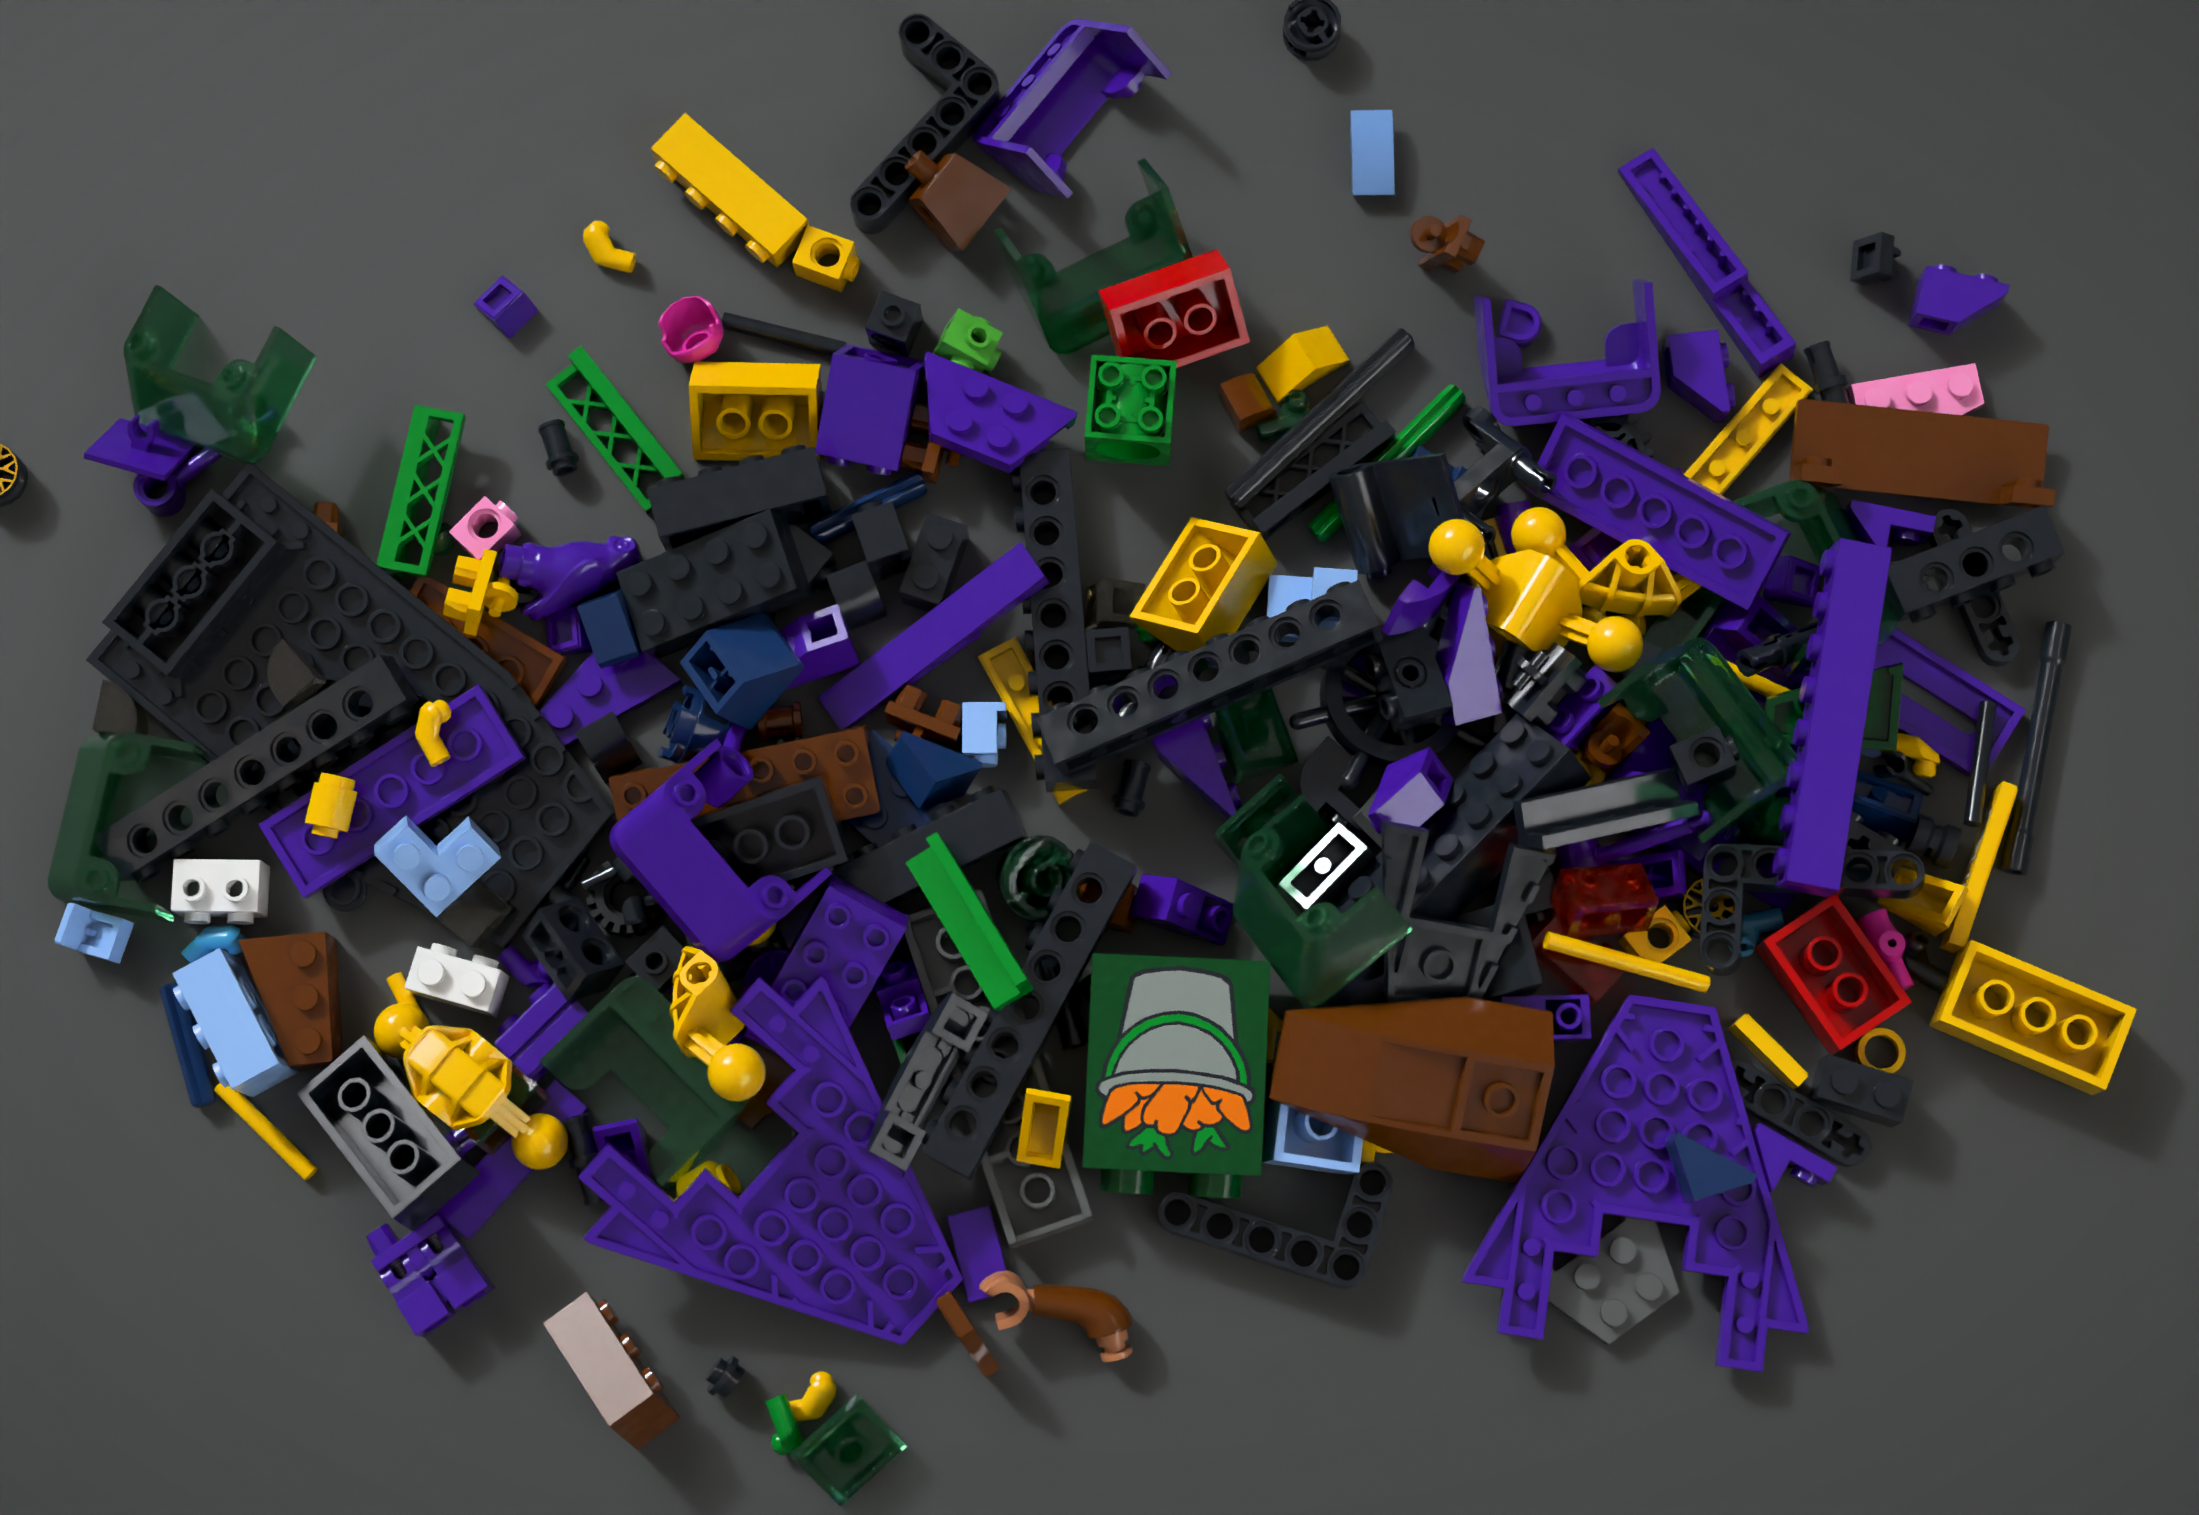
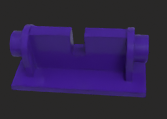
[1538,665,1625,751]

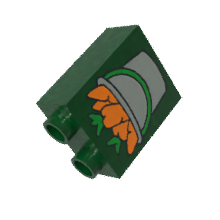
[1083,953,1271,1198]

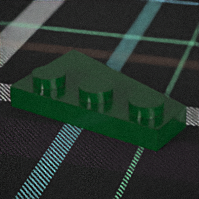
[1763,662,1904,751]

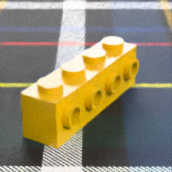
[651,113,809,268]

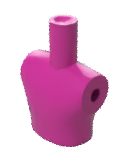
[1856,908,1914,990]

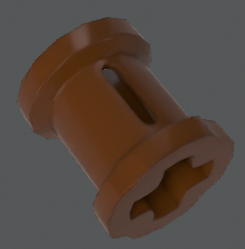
[757,701,803,742]

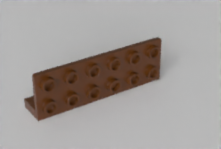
[1788,399,2056,509]
[608,725,881,822]

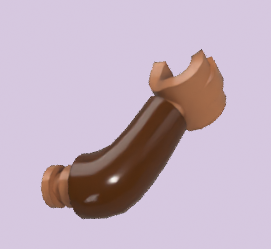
[979,1271,1133,1362]

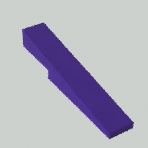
[1618,148,1796,379]
[818,542,1050,730]

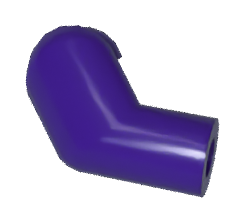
[497,945,554,987]

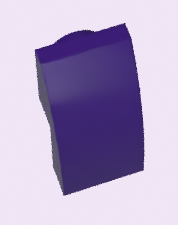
[875,959,931,1041]

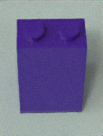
[815,344,925,475]

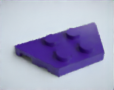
[923,351,1078,473]

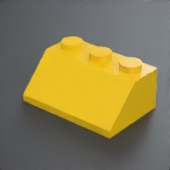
[688,361,822,461]
[1129,517,1278,652]

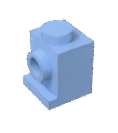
[962,702,1007,768]

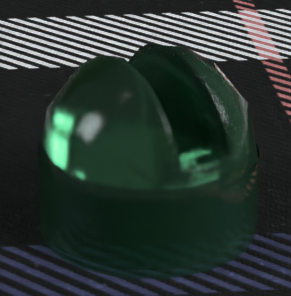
[421,521,456,556]

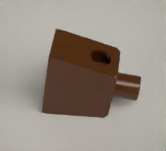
[905,150,1011,252]

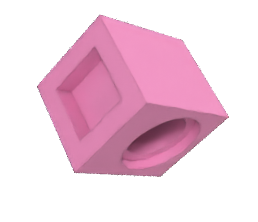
[449,496,522,560]

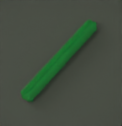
[1308,384,1466,542]

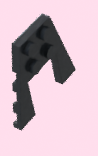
[1381,820,1556,1002]

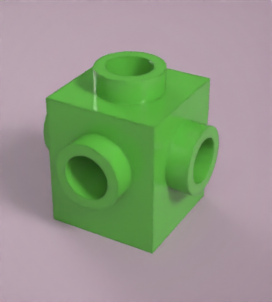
[933,308,1003,373]

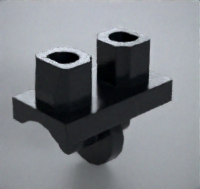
[1503,642,1587,726]

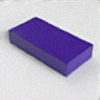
[947,1205,1008,1303]

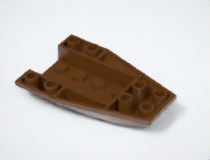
[1268,996,1555,1183]

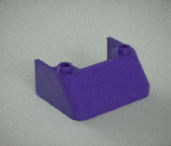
[973,19,1172,199]
[1473,279,1661,426]
[610,739,832,962]

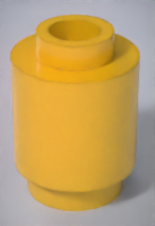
[305,773,357,839]

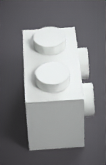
[171,859,270,925]
[404,943,510,1018]

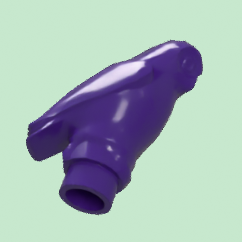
[499,536,642,622]

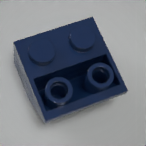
[680,613,805,731]

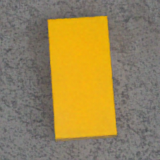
[1728,1014,1809,1090]

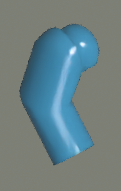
[1728,907,1784,957]
[181,924,247,963]

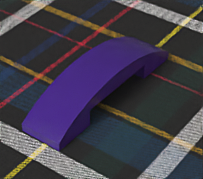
[1381,563,1461,635]

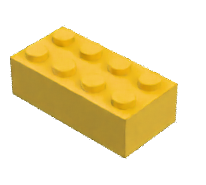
[1929,940,2137,1095]

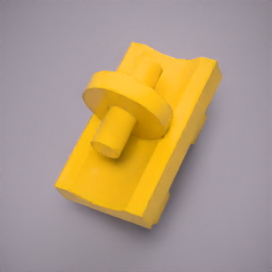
[443,549,519,636]

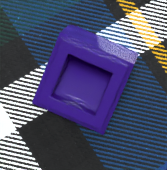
[473,275,538,338]
[1763,555,1820,608]
[545,606,593,655]

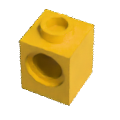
[792,225,861,292]
[1618,905,1692,963]

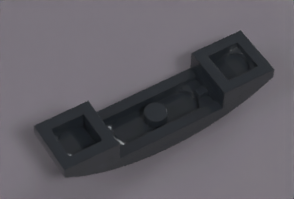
[866,992,988,1171]

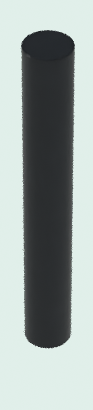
[722,312,846,356]
[1963,701,1997,827]

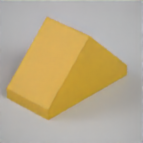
[1256,326,1350,404]
[1877,867,1969,937]
[1016,1088,1072,1169]

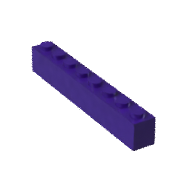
[1772,538,1892,897]

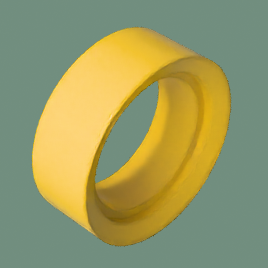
[1854,1028,1906,1074]

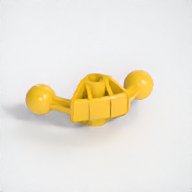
[1511,507,1702,618]
[1429,519,1643,672]
[670,923,777,1102]
[374,1003,568,1170]

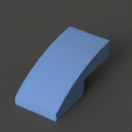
[1350,110,1395,196]

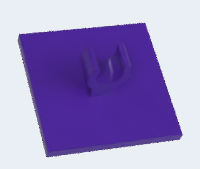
[84,414,199,481]

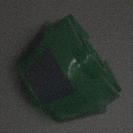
[996,835,1080,921]

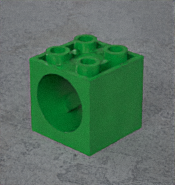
[1084,354,1177,466]

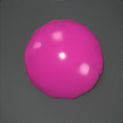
[658,296,724,364]

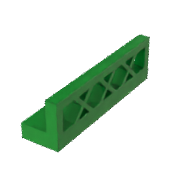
[545,345,685,515]
[377,405,466,580]
[905,832,1034,1012]

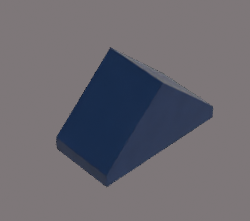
[577,587,641,669]
[886,731,982,809]
[1665,1132,1757,1203]

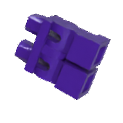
[366,1214,495,1337]

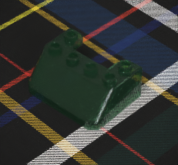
[540,977,750,1192]

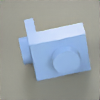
[55,903,134,964]

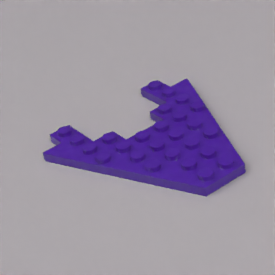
[578,975,963,1345]
[1461,994,1809,1372]

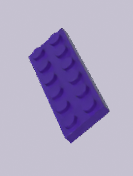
[1524,413,1792,610]
[258,684,527,899]

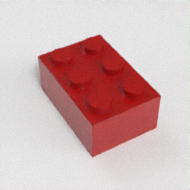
[1098,249,1250,368]
[1755,895,1912,1055]

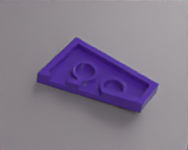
[539,647,682,749]

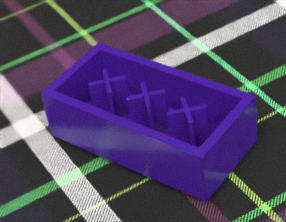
[744,874,908,1053]

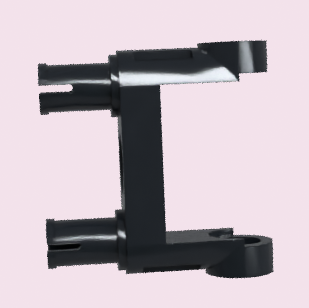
[1454,406,1557,550]

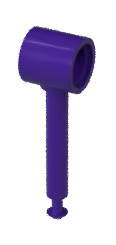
[133,405,277,517]
[694,722,753,808]
[1555,810,1713,889]

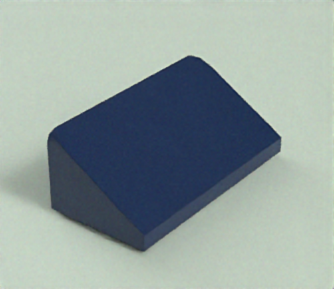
[1852,770,1923,842]

